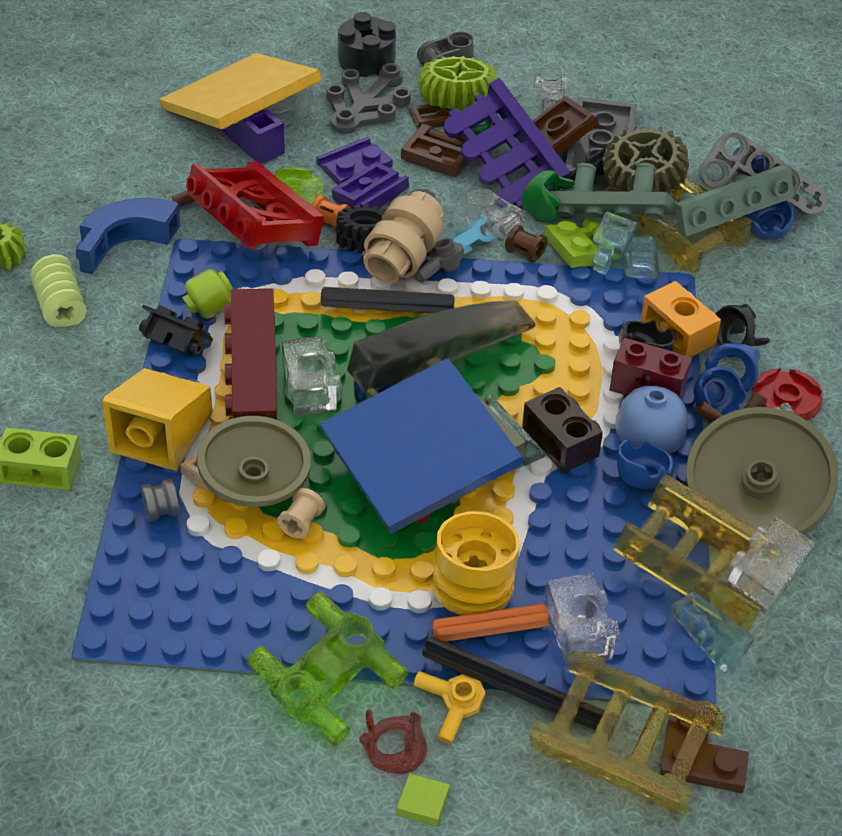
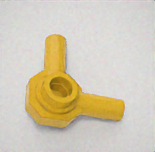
[414,671,486,745]

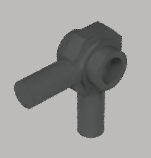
[414,238,464,283]

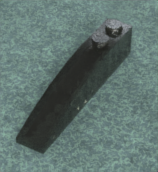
[347,300,536,395]

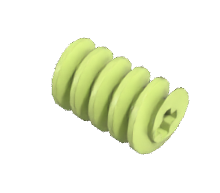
[30,254,87,327]

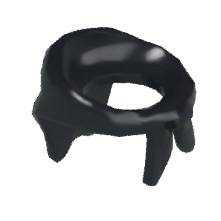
[716,304,770,357]

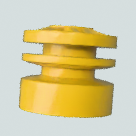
[432,511,519,615]

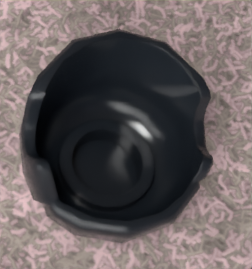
[619,320,676,351]

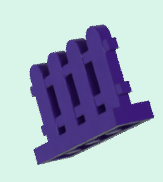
[444,77,571,209]

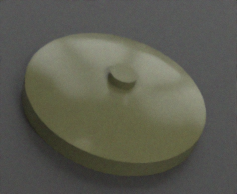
[686,407,838,546]

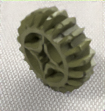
[603,125,689,194]

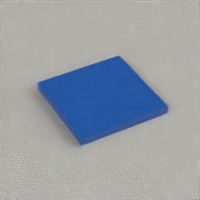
[320,358,523,534]

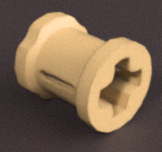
[277,488,325,539]

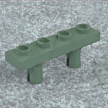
[550,163,677,219]
[674,164,794,237]

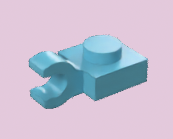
[450,218,494,254]

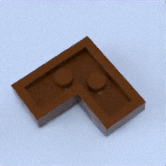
[659,702,749,794]

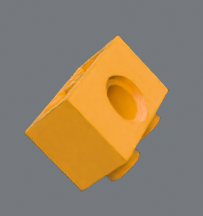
[641,281,721,357]

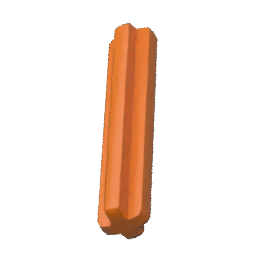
[432,603,549,642]

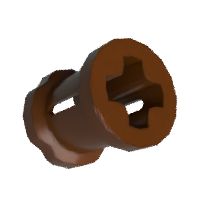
[505,224,548,263]

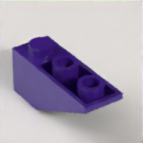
[220,108,285,164]

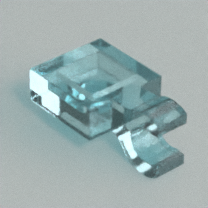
[592,211,637,275]

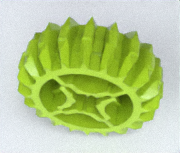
[418,56,498,110]

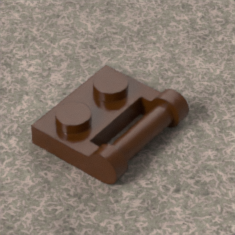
[401,123,469,177]

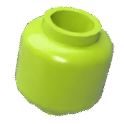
[182,269,233,320]

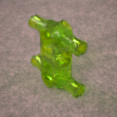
[247,591,408,746]

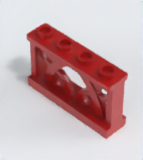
[186,162,324,249]

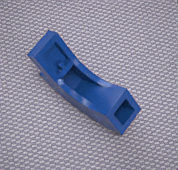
[76,198,180,274]

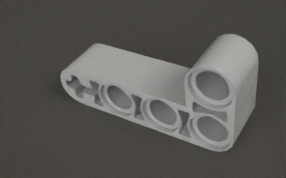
[698,132,827,214]

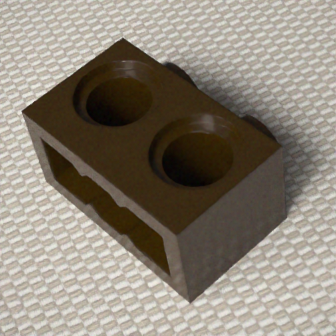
[522,387,603,473]

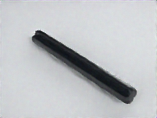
[422,636,614,734]

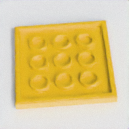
[159,53,322,129]

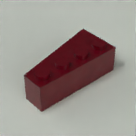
[224,288,277,420]

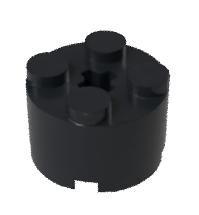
[338,12,396,77]

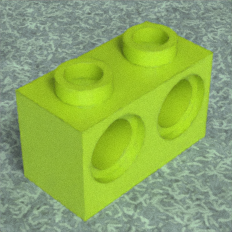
[0,428,81,490]

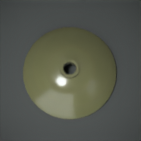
[197,416,311,507]

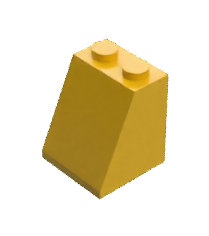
[102,368,213,471]

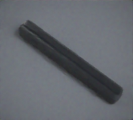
[320,287,455,314]

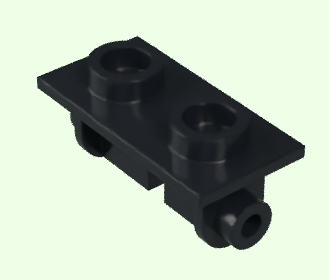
[139,305,213,356]

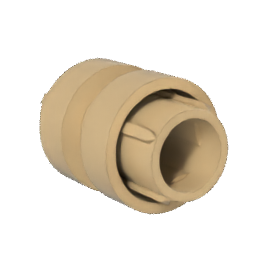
[363,191,444,284]

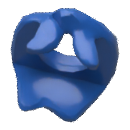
[704,343,760,393]

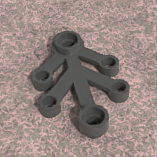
[326,63,411,134]

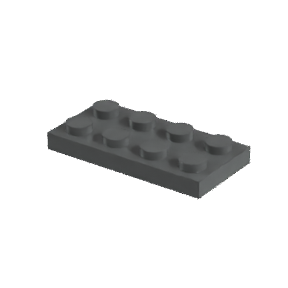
[566,97,637,186]

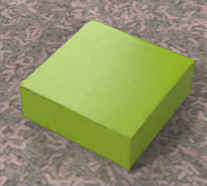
[396,773,450,827]

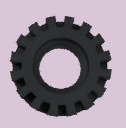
[336,205,387,254]

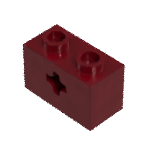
[609,338,692,399]

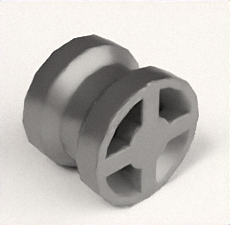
[141,479,180,522]

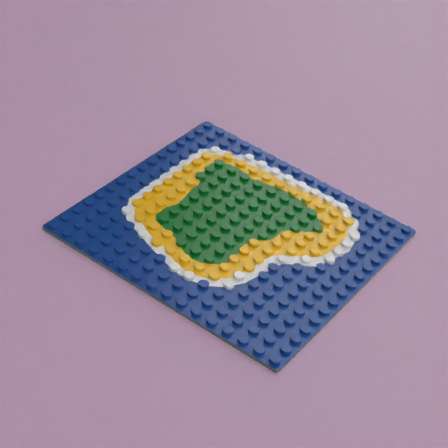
[72,239,717,709]

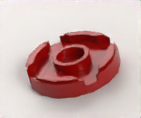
[752,368,823,421]

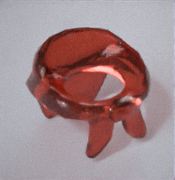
[359,710,428,774]

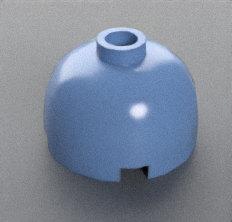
[616,386,688,454]

